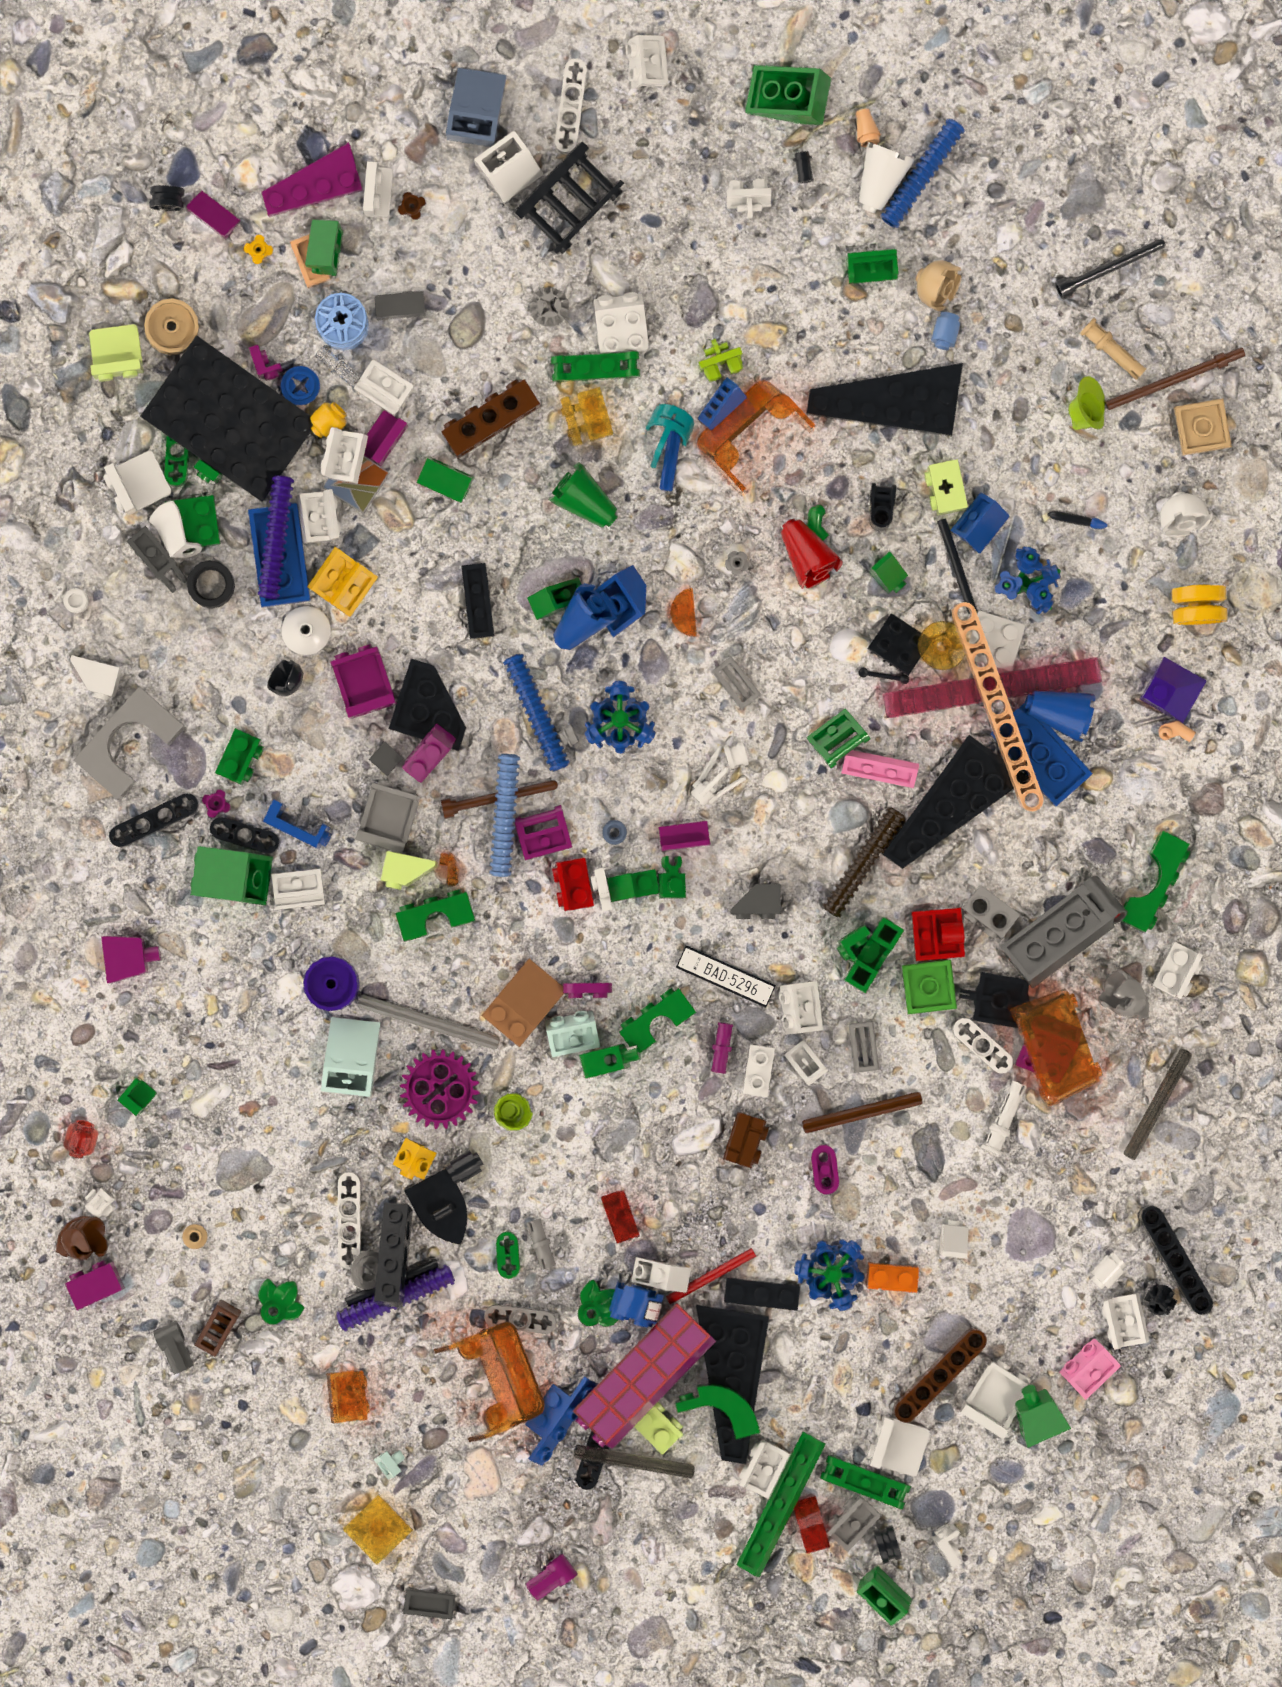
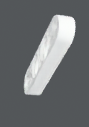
[555,58,587,155]
[338,1172,361,1269]

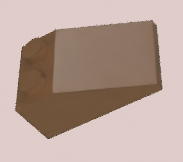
[481,959,564,1047]

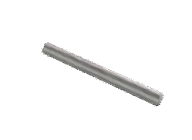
[357,995,500,1050]

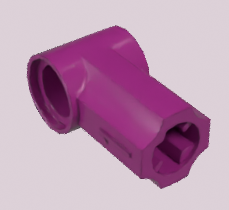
[525,1554,578,1601]

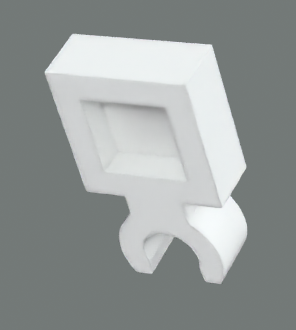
[590,868,613,911]

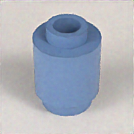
[931,312,961,350]

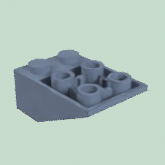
[446,68,507,147]

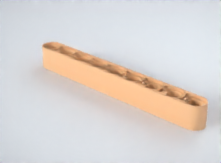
[951,602,1043,811]

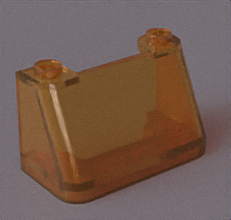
[1010,988,1103,1107]

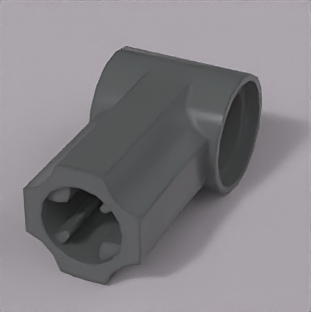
[153,1321,194,1375]

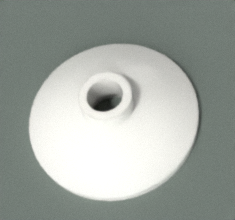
[282,606,331,655]

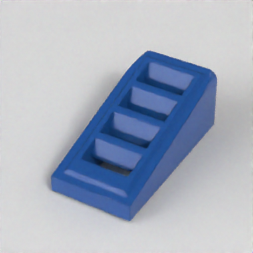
[697,377,747,430]

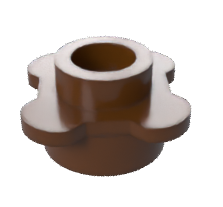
[398,192,426,220]

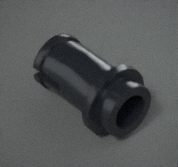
[793,151,814,184]

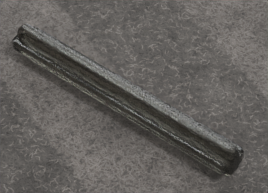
[1124,1048,1192,1160]
[573,1444,695,1479]

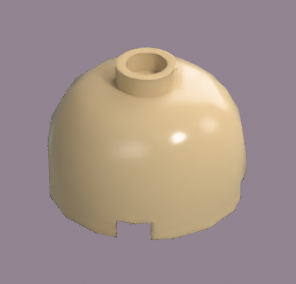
[916,260,962,312]

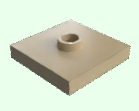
[1174,399,1232,456]

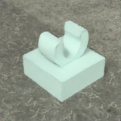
[374,1450,405,1479]

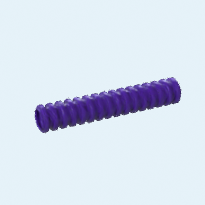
[257,476,294,599]
[336,1264,455,1332]

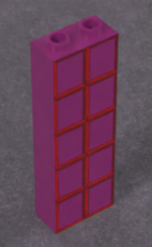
[573,1303,716,1449]

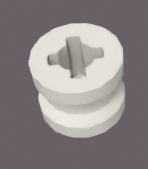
[723,742,749,770]

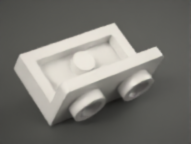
[321,427,368,484]
[296,489,341,544]
[1102,1293,1149,1350]
[739,1440,791,1499]

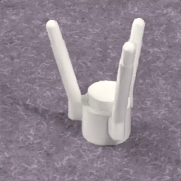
[690,745,746,806]

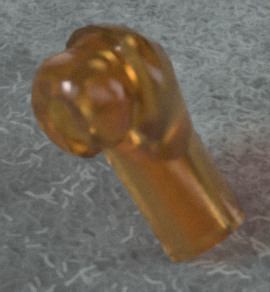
[439,852,459,886]

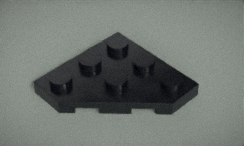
[388,658,467,751]

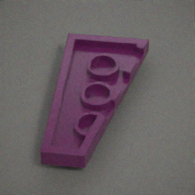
[261,143,363,217]

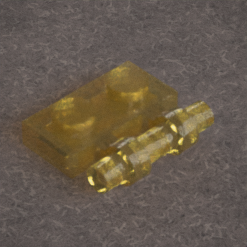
[560,387,614,446]

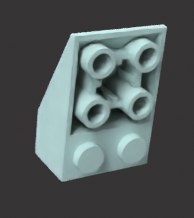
[321,1017,380,1097]

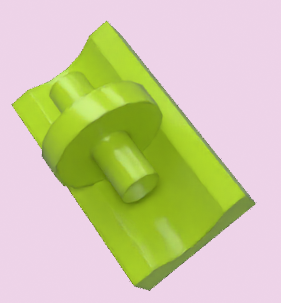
[698,339,743,383]

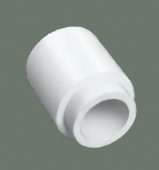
[1091,1252,1127,1289]

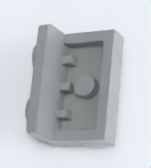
[826,1494,882,1552]

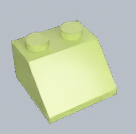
[381,851,438,890]

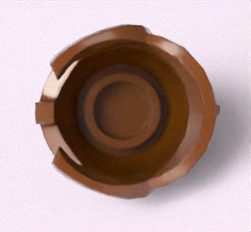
[56,1216,108,1260]

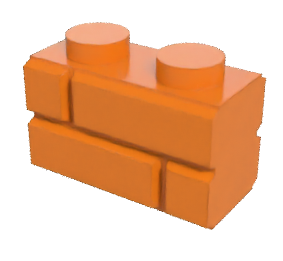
[866,1262,919,1293]

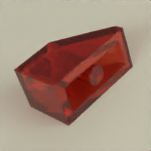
[794,1495,830,1554]

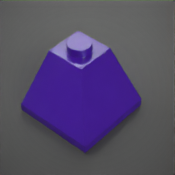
[1139,657,1207,723]

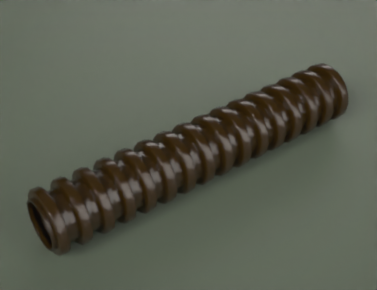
[822,807,906,918]

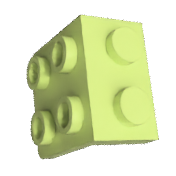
[89,324,144,382]

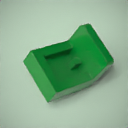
[194,459,223,484]

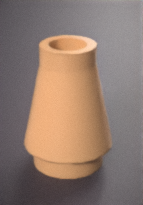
[856,109,881,147]

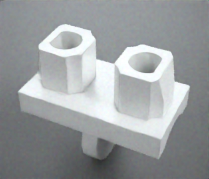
[726,179,771,219]

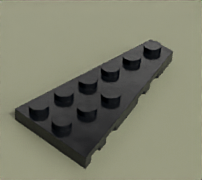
[806,363,963,437]
[882,735,1029,869]

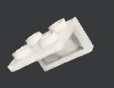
[593,292,649,354]
[103,451,172,515]
[866,1415,930,1476]

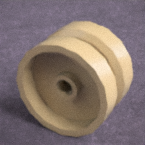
[144,298,199,355]

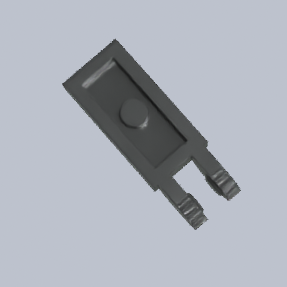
[127,526,187,593]

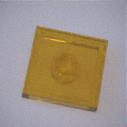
[343,1494,413,1565]

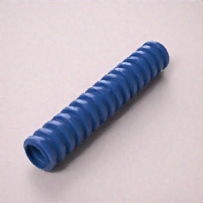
[880,119,965,228]
[503,654,570,772]

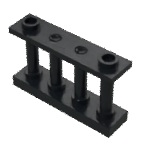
[512,141,624,255]

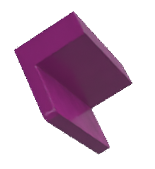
[364,410,408,467]
[658,821,711,852]

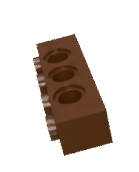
[441,379,541,459]

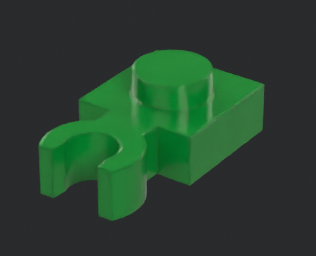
[659,856,686,899]

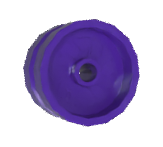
[303,957,360,1011]

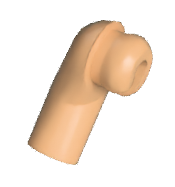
[1159,720,1196,742]

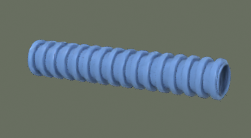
[489,754,520,877]

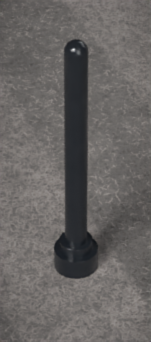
[1055,239,1165,300]

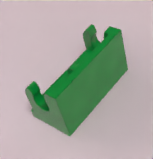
[305,219,343,276]
[846,249,898,284]
[416,457,475,503]

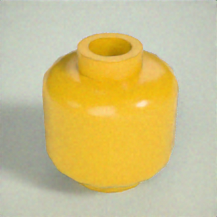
[310,402,347,438]

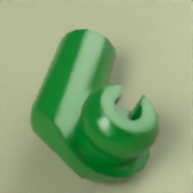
[807,505,829,541]

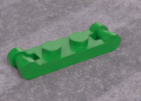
[551,351,640,382]
[820,1455,912,1510]

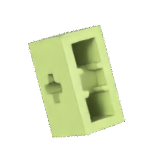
[924,459,968,516]

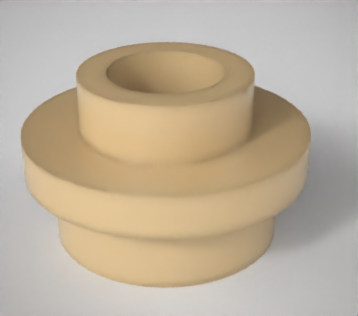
[182,1224,208,1249]

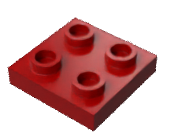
[911,908,965,961]

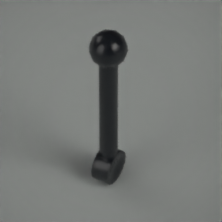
[859,668,910,684]

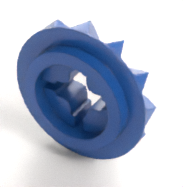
[281,366,320,405]

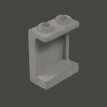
[355,780,421,854]

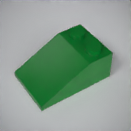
[745,65,832,125]

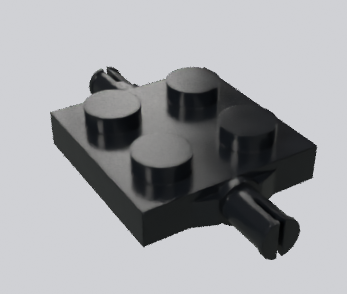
[959,972,1044,1029]

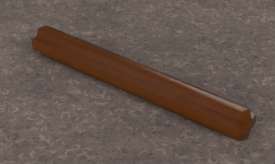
[802,1092,923,1133]

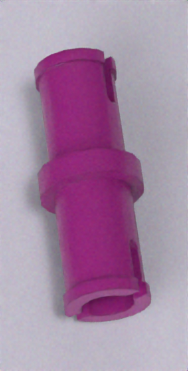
[711,1022,733,1074]

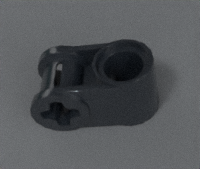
[869,483,896,532]

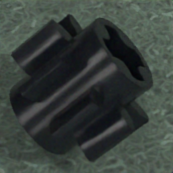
[1144,1285,1177,1315]

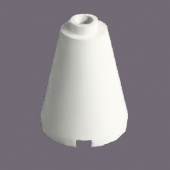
[859,142,914,213]

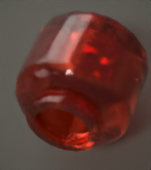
[63,1120,98,1159]

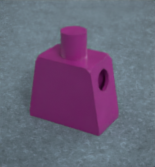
[101,936,161,984]

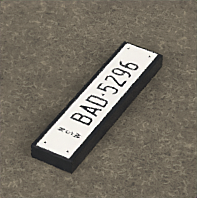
[676,945,776,1008]

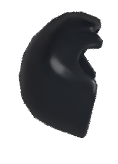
[267,660,304,696]

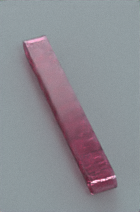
[883,657,1103,718]

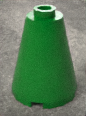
[548,462,618,528]

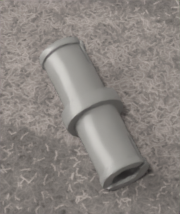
[526,1218,556,1270]

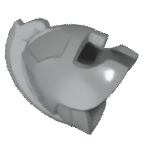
[1098,970,1150,1020]

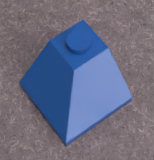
[595,565,647,637]

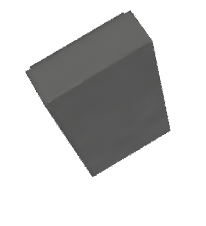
[403,1588,456,1620]

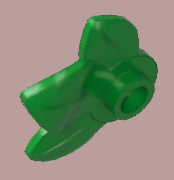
[258,1279,305,1325]
[577,1280,618,1327]

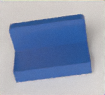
[950,492,1009,554]

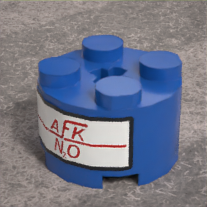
[609,1281,664,1328]

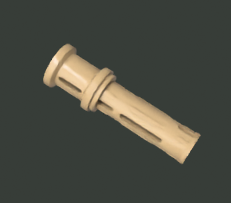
[1079,318,1146,380]

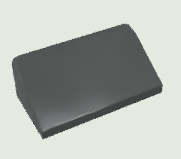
[375,291,426,320]

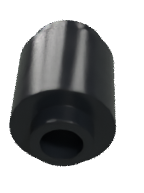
[445,1150,484,1184]

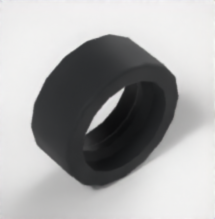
[187,560,235,609]

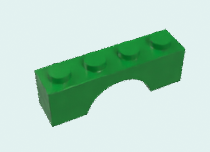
[1120,831,1191,933]

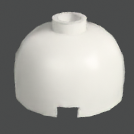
[1159,492,1211,537]

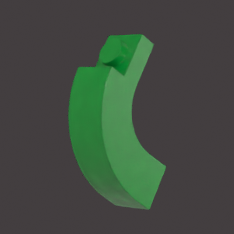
[675,1383,760,1439]

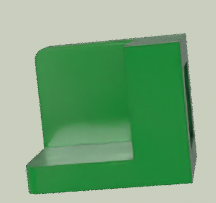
[117,1077,157,1116]

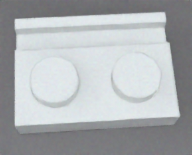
[353,359,414,416]
[271,869,325,910]

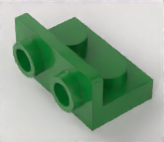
[215,728,264,786]
[836,925,870,963]

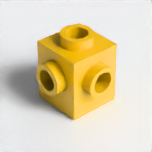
[393,1138,437,1180]

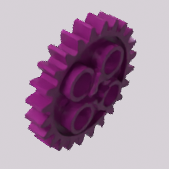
[400,1049,480,1129]

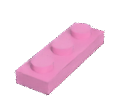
[841,750,919,788]

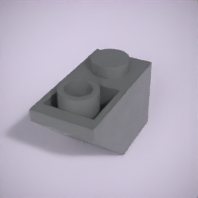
[731,884,781,919]

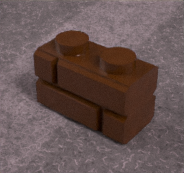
[723,1112,769,1168]

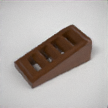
[194,1299,241,1357]

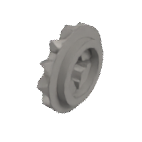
[530,287,569,327]
[349,1250,379,1290]

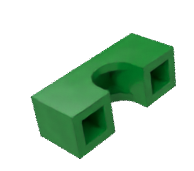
[395,889,476,942]
[843,917,904,993]
[619,987,696,1053]

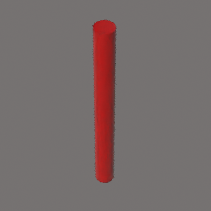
[665,1248,756,1305]

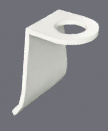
[149,501,202,558]

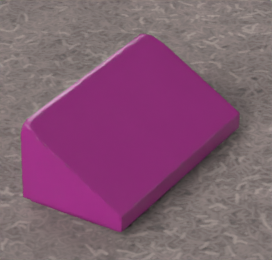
[186,191,241,240]

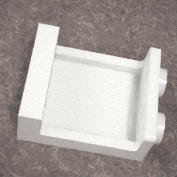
[959,1359,1032,1439]

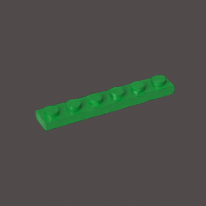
[736,1432,826,1578]

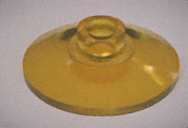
[918,621,965,670]

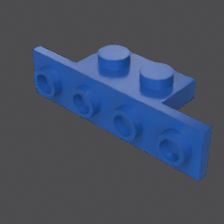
[525,1376,598,1466]

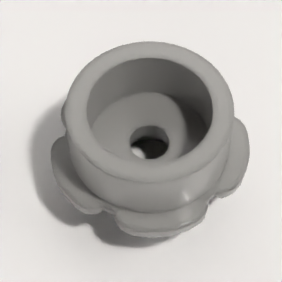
[725,551,749,575]
[559,724,579,747]

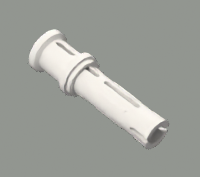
[981,1081,1027,1156]

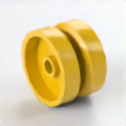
[1171,584,1228,625]

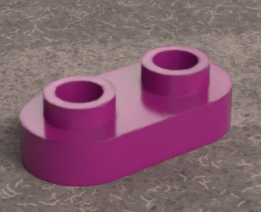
[563,983,612,998]
[811,1145,839,1195]

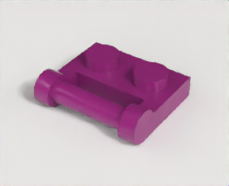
[515,805,573,861]

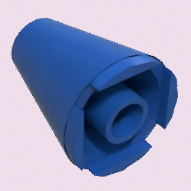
[553,583,617,650]
[1024,691,1095,742]

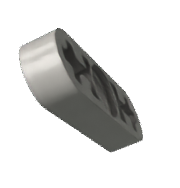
[484,1304,556,1334]

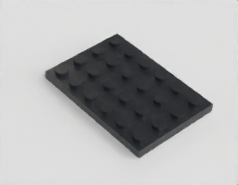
[140,335,313,502]

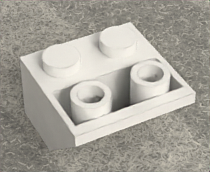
[474,131,544,204]

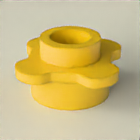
[244,235,273,264]

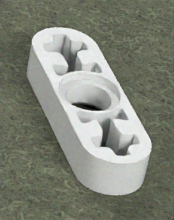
[953,1018,1013,1073]

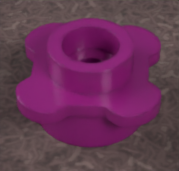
[202,789,230,818]

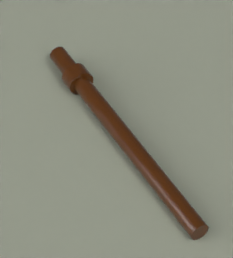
[1105,347,1245,411]

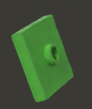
[901,960,957,1015]

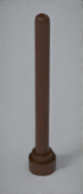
[441,780,558,819]

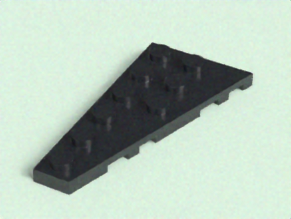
[696,1304,769,1464]

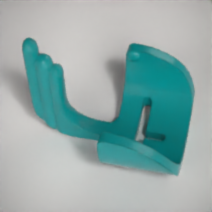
[645,404,694,468]

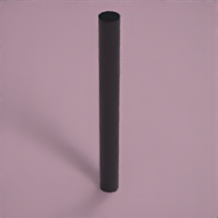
[937,518,978,614]
[345,1258,439,1307]

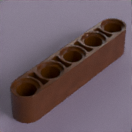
[893,1328,987,1423]

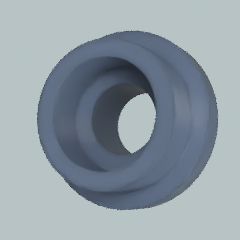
[602,820,627,845]

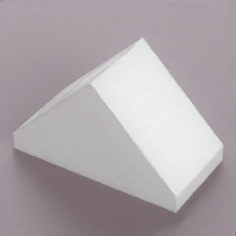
[784,1040,828,1086]

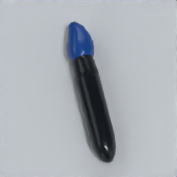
[1048,511,1108,529]

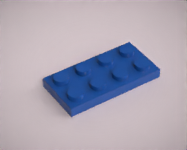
[248,503,311,608]
[990,702,1093,807]

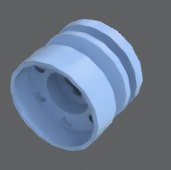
[315,293,369,351]

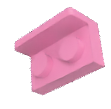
[1059,1339,1121,1400]

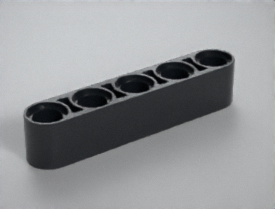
[1139,1205,1213,1315]

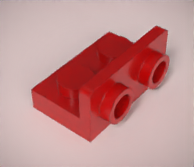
[552,858,594,911]

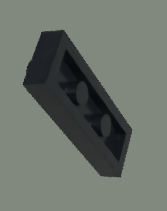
[461,563,495,640]
[724,1277,800,1311]

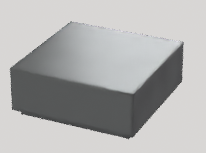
[369,742,404,776]

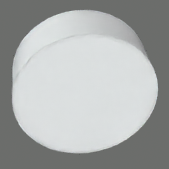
[63,588,89,614]

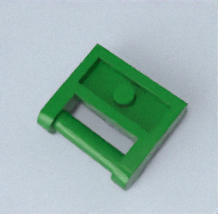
[806,708,871,769]

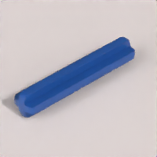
[660,419,683,492]

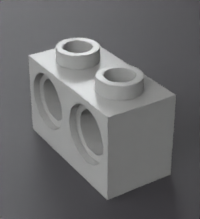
[961,885,1020,940]

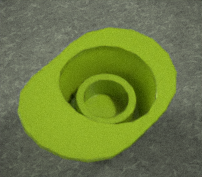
[1068,376,1105,430]

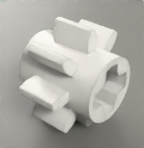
[85,1187,116,1218]

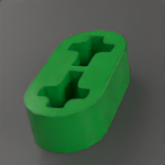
[496,1231,520,1279]

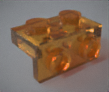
[326,1370,370,1423]

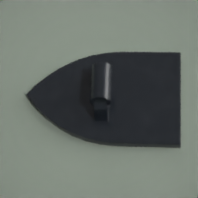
[404,1169,467,1245]

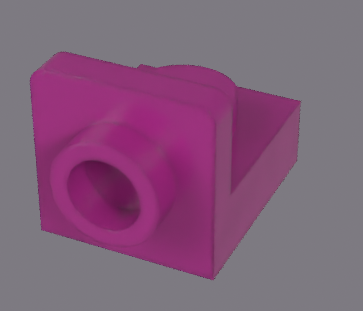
[249,345,283,381]

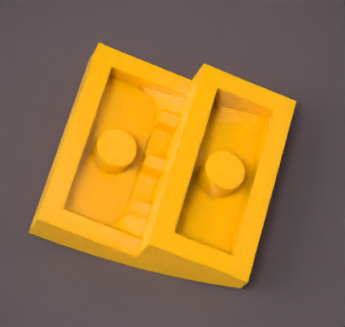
[307,547,378,617]

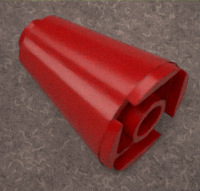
[781,519,843,589]

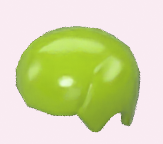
[494,1093,533,1131]

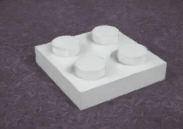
[963,610,1025,672]

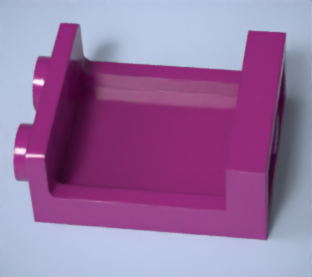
[330,644,396,719]

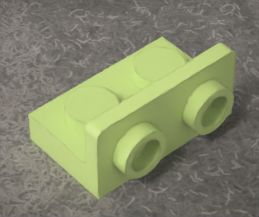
[634,1402,684,1455]

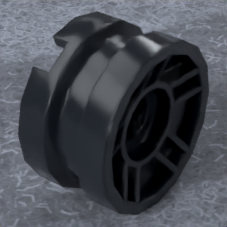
[149,185,185,212]
[873,1525,902,1564]

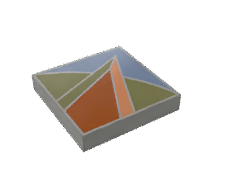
[322,456,390,515]

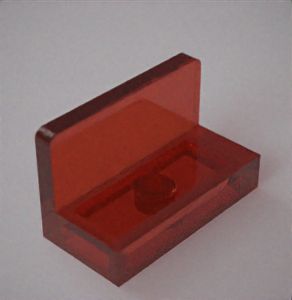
[601,1189,640,1244]

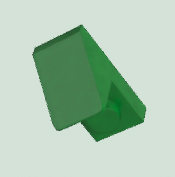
[607,869,659,902]

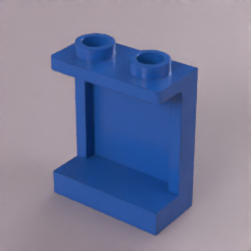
[263,799,332,850]

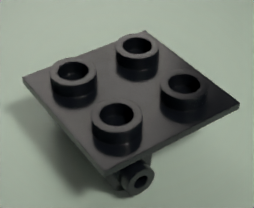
[867,613,932,676]

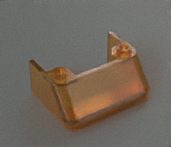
[697,380,815,496]
[434,1322,545,1443]

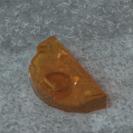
[670,588,697,637]

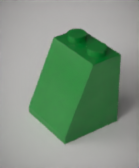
[190,846,273,906]

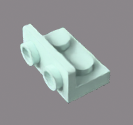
[545,1010,600,1057]

